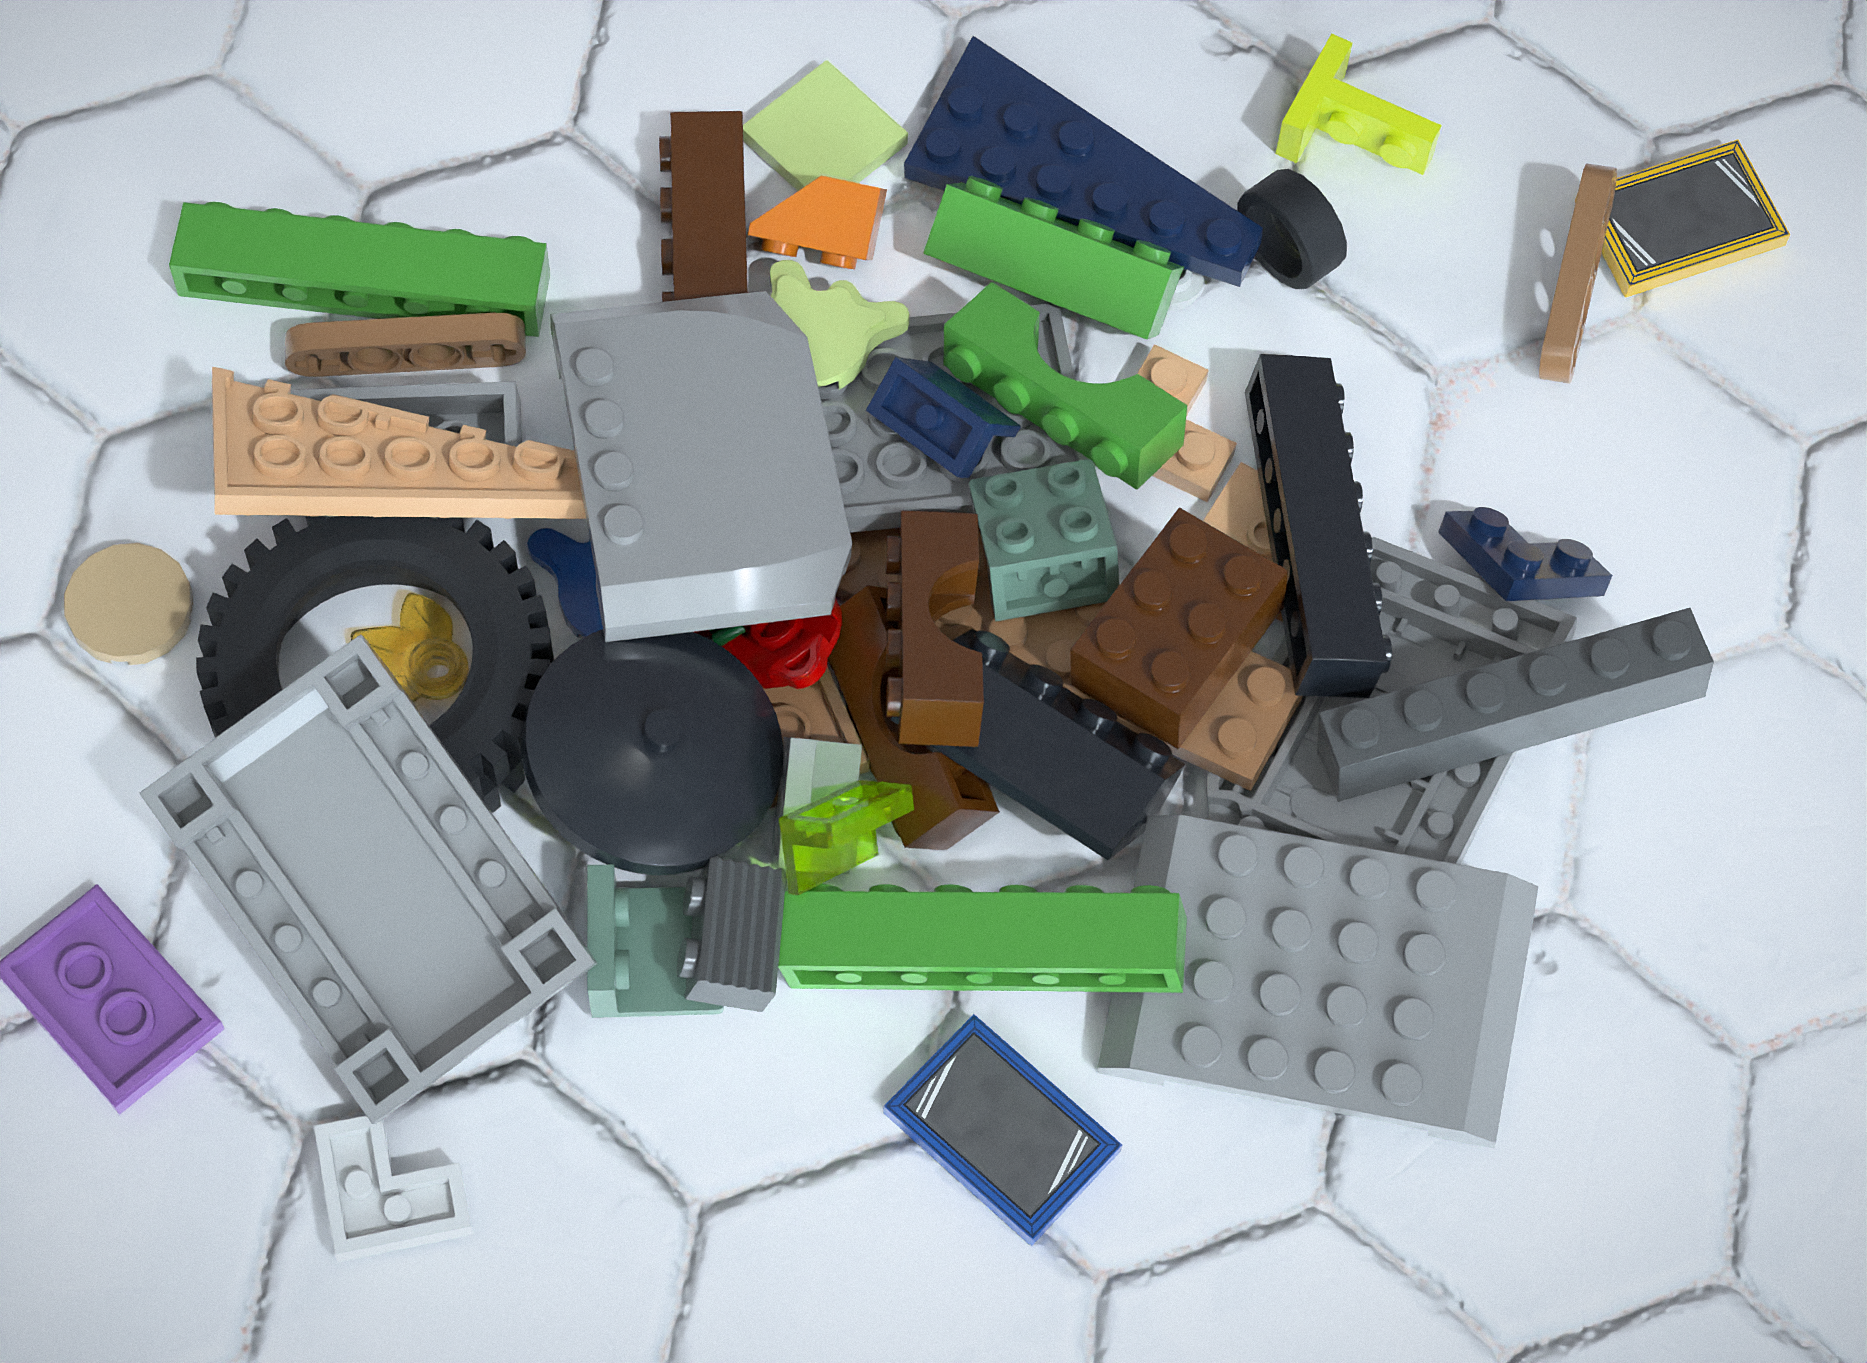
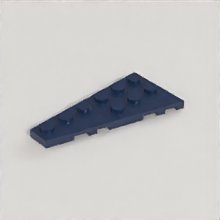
[904,36,1263,287]

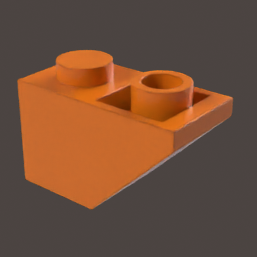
[748,175,887,270]

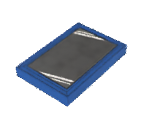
[883,1014,1123,1247]

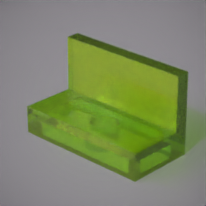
[779,780,914,895]

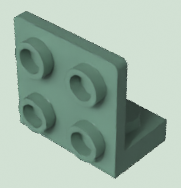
[969,459,1120,622]
[587,864,724,1018]

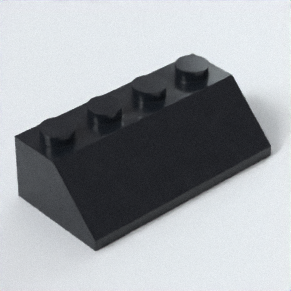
[891,628,1186,860]

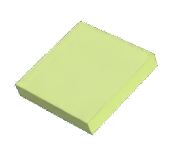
[743,60,908,191]

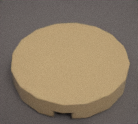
[64,543,194,665]

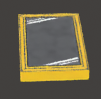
[1575,139,1791,298]

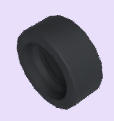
[1237,169,1347,289]

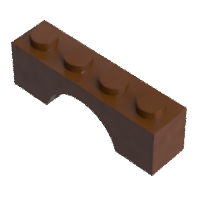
[885,510,984,747]
[827,585,1000,850]

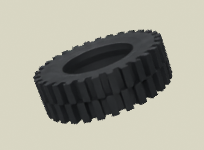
[196,516,554,813]

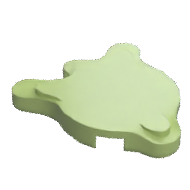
[770,260,910,390]

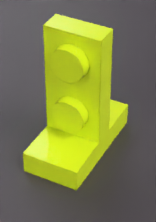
[1275,33,1442,175]

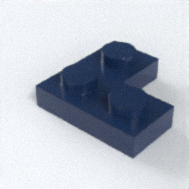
[1438,507,1613,601]

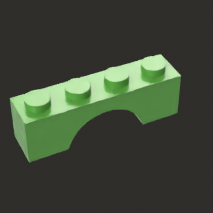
[943,282,1187,490]

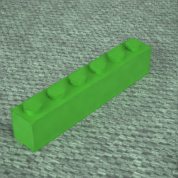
[169,201,550,337]
[778,884,1187,993]

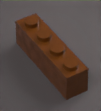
[659,111,748,302]

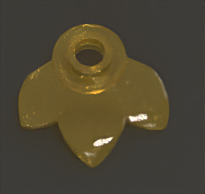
[350,592,469,702]

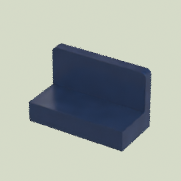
[866,357,1021,478]

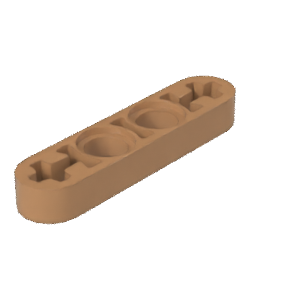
[1539,163,1617,384]
[285,313,526,377]

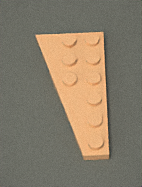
[212,366,586,519]

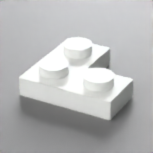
[314,1115,473,1262]

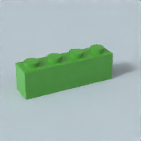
[923,176,1184,340]

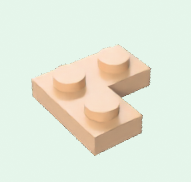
[1137,344,1237,502]

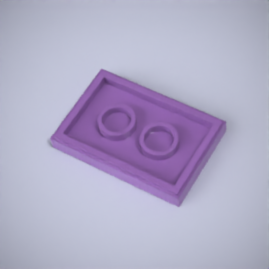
[0,884,225,1115]

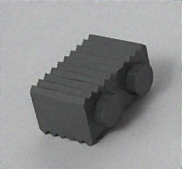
[676,857,787,1012]

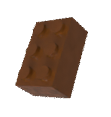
[1070,507,1288,749]

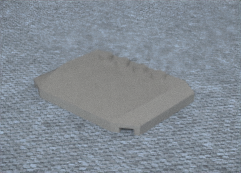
[550,291,852,642]
[1207,536,1577,865]

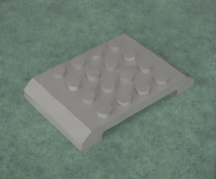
[139,635,598,1124]
[1097,814,1539,1148]

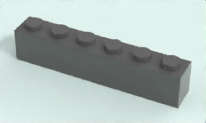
[1318,607,1714,802]

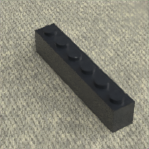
[1244,354,1392,698]

